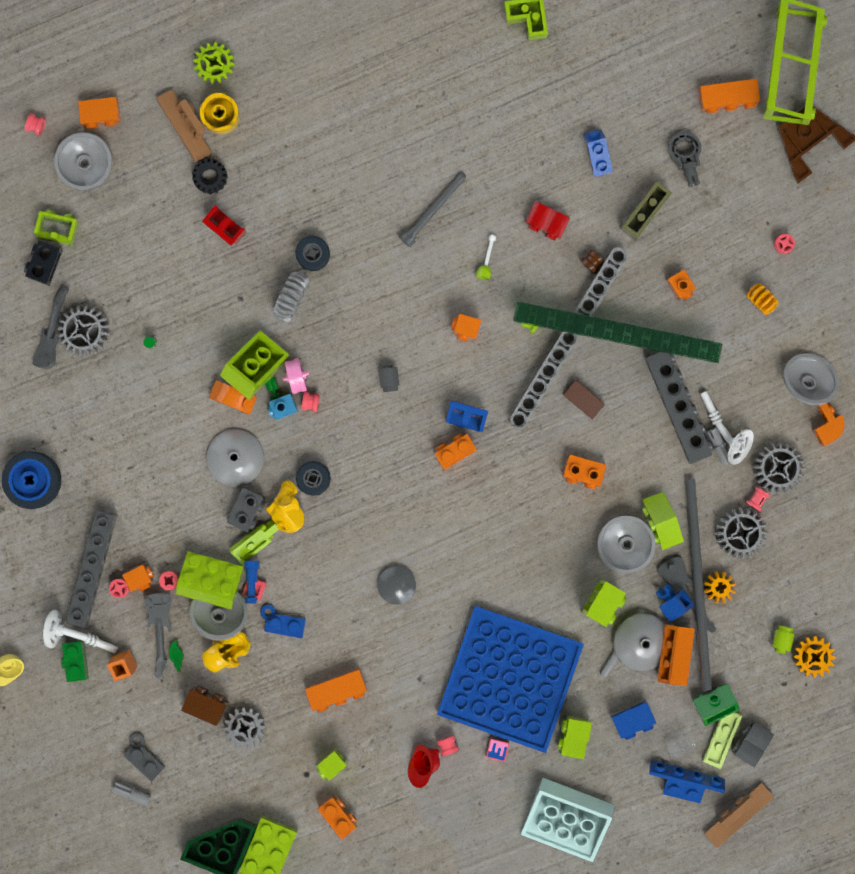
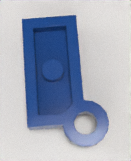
[261,605,306,638]

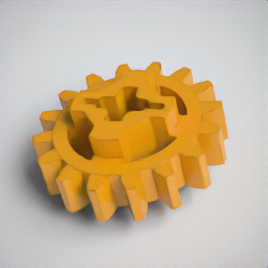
[793,636,836,678]

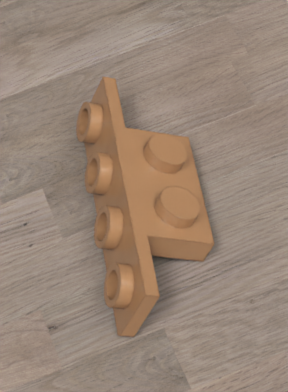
[156,89,212,163]
[704,783,774,848]

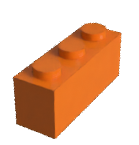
[698,79,760,114]
[657,624,695,686]
[305,668,367,713]

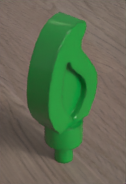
[169,641,184,672]

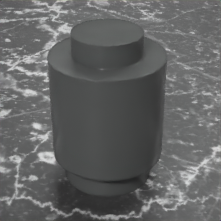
[378,364,400,392]

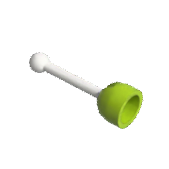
[475,234,496,280]

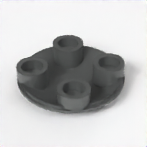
[378,566,416,605]

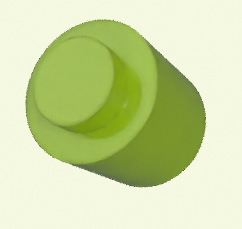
[772,625,795,655]

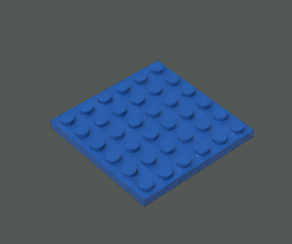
[437,606,584,753]

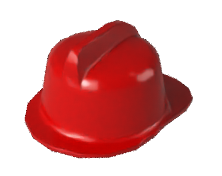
[408,745,440,788]

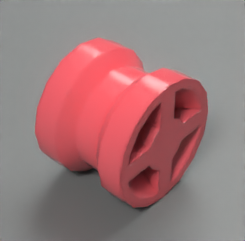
[25,113,46,136]
[774,234,795,254]
[302,392,320,413]
[159,571,179,590]
[109,578,130,598]
[437,735,459,756]

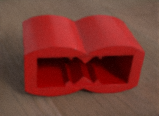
[526,202,570,241]

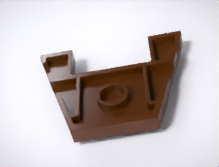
[778,107,855,184]

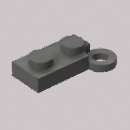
[124,733,165,782]

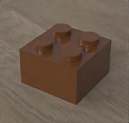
[181,685,229,726]

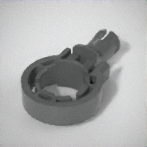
[668,132,701,187]

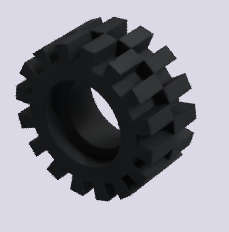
[192,158,228,195]

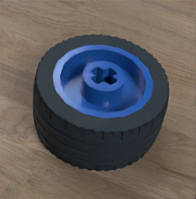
[2,451,62,509]

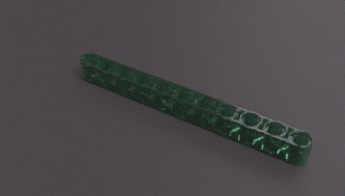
[513,302,723,363]

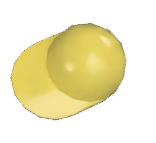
[0,654,24,686]

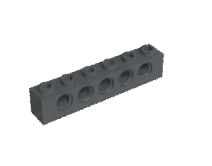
[645,349,713,464]
[66,511,117,628]

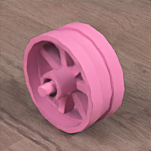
[283,358,309,395]

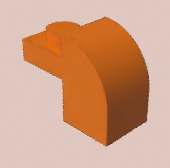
[209,380,257,415]
[813,403,845,447]

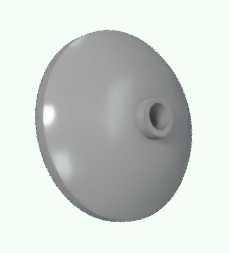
[54,133,112,190]
[783,353,839,405]
[206,429,264,487]
[598,516,656,574]
[190,592,248,641]
[613,613,665,671]

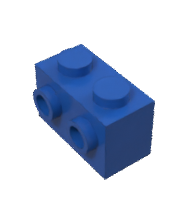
[611,701,656,740]

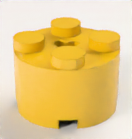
[200,93,240,135]

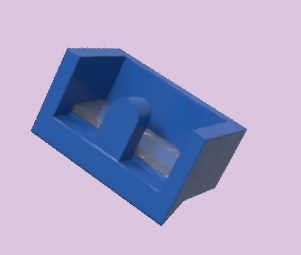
[445,401,488,433]

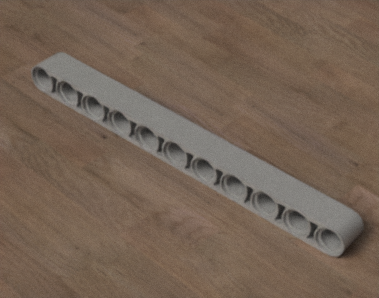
[510,247,627,429]

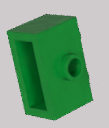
[61,641,89,682]
[693,684,740,726]

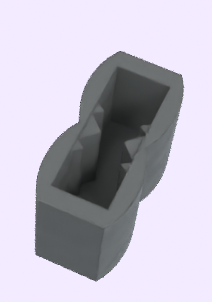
[732,722,774,768]

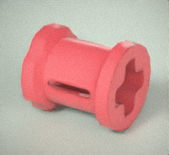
[745,487,770,512]

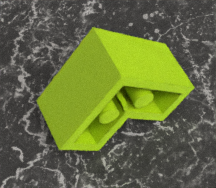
[504,0,548,41]
[642,491,684,550]
[558,716,592,759]

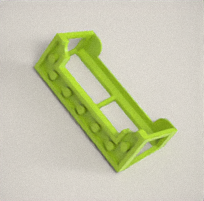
[763,0,828,125]

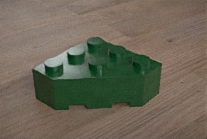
[180,817,257,874]

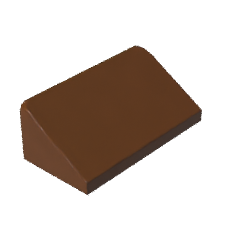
[563,380,605,420]

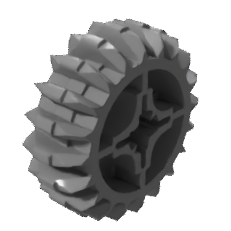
[273,271,310,322]
[57,305,110,357]
[753,442,806,494]
[715,507,768,559]

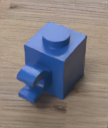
[656,584,694,622]

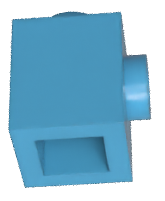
[267,394,298,420]

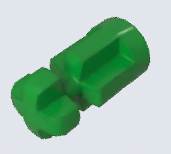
[143,337,157,348]
[265,377,281,400]

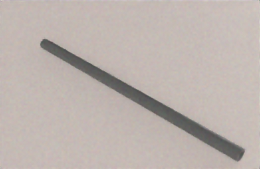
[685,479,712,691]

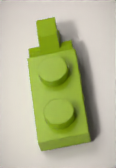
[229,520,279,564]

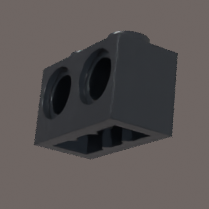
[24,241,63,286]

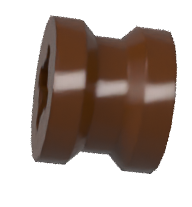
[580,249,604,273]

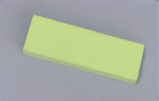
[703,713,742,769]

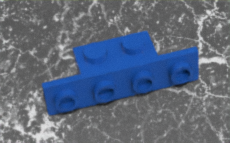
[649,761,725,803]

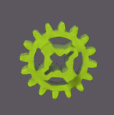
[193,42,235,84]

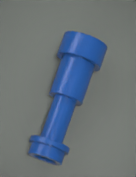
[244,561,260,604]

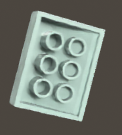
[521,778,615,862]

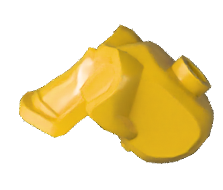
[266,481,305,533]
[202,632,251,673]

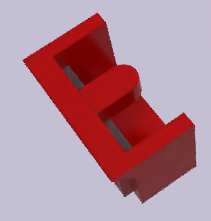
[201,205,246,246]

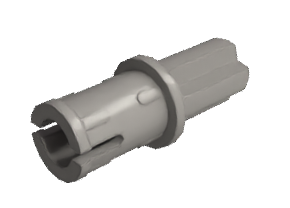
[706,427,730,465]
[112,782,151,806]

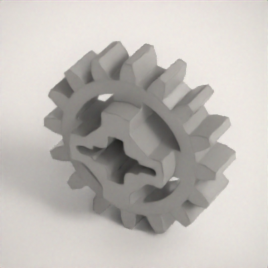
[224,707,266,749]

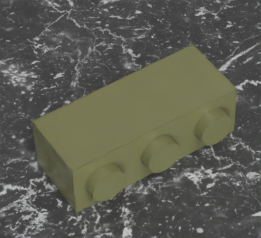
[621,181,672,241]

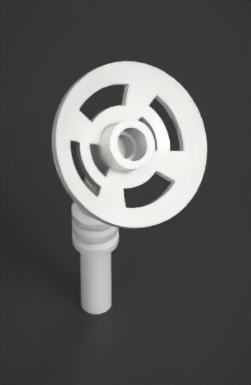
[700,391,754,465]
[43,610,118,653]

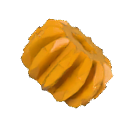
[746,283,779,315]
[704,571,736,604]

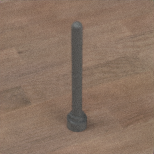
[399,173,466,248]

